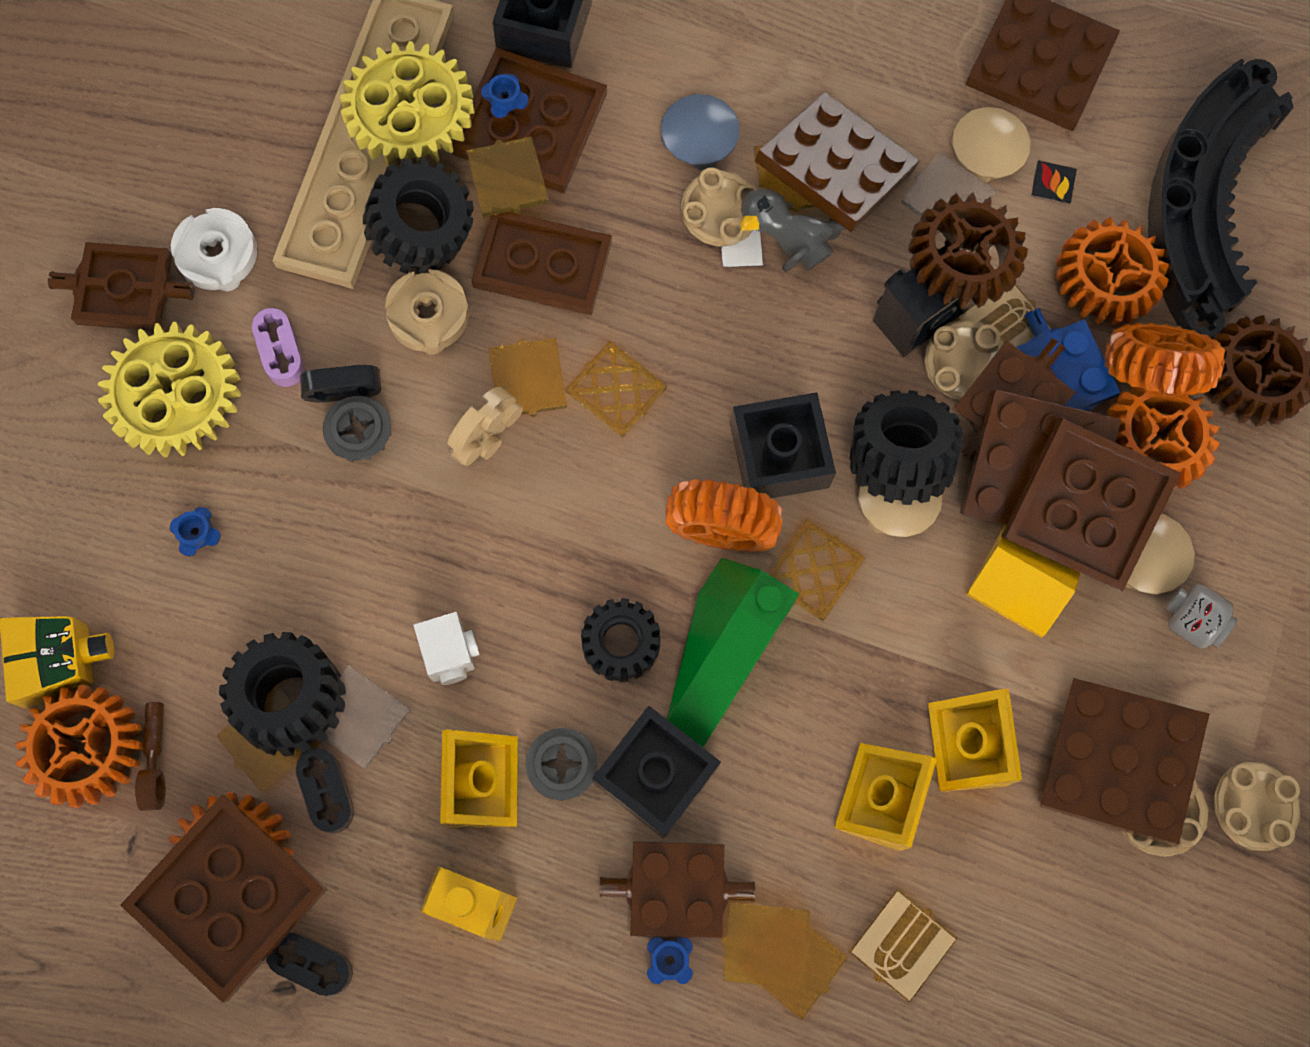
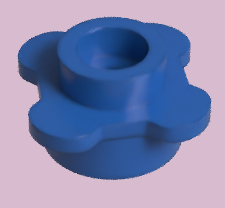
[481,74,528,118]
[170,507,221,557]
[647,937,693,984]

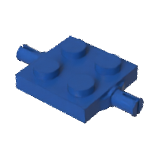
[1017,308,1120,412]

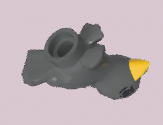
[740,188,846,272]

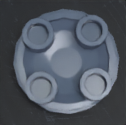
[661,94,739,170]

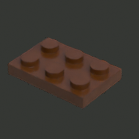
[472,208,612,315]

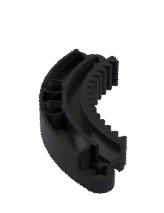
[1148,59,1294,338]

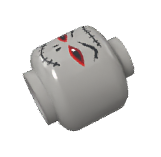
[1166,584,1237,649]

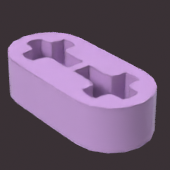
[252,308,305,387]

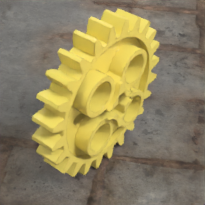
[340,41,474,166]
[98,322,241,457]

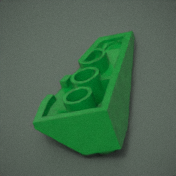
[667,558,799,747]

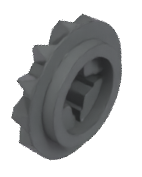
[323,396,392,463]
[526,728,598,801]

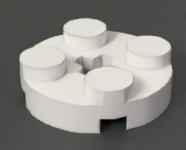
[171,208,258,291]

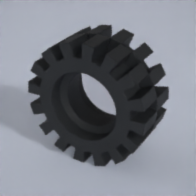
[581,598,661,682]

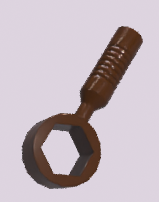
[135,702,166,811]

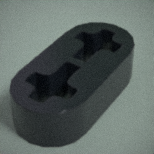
[300,365,381,403]
[296,748,354,834]
[266,932,353,996]

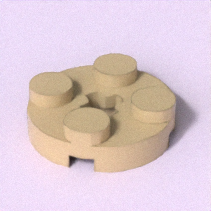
[385,270,470,355]
[447,387,523,466]

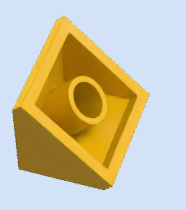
[966,525,1080,638]
[928,688,1022,791]
[440,729,518,828]
[834,743,937,851]

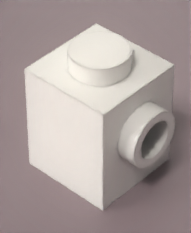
[414,612,480,685]

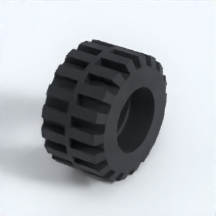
[363,158,474,274]
[849,390,964,505]
[219,632,346,757]

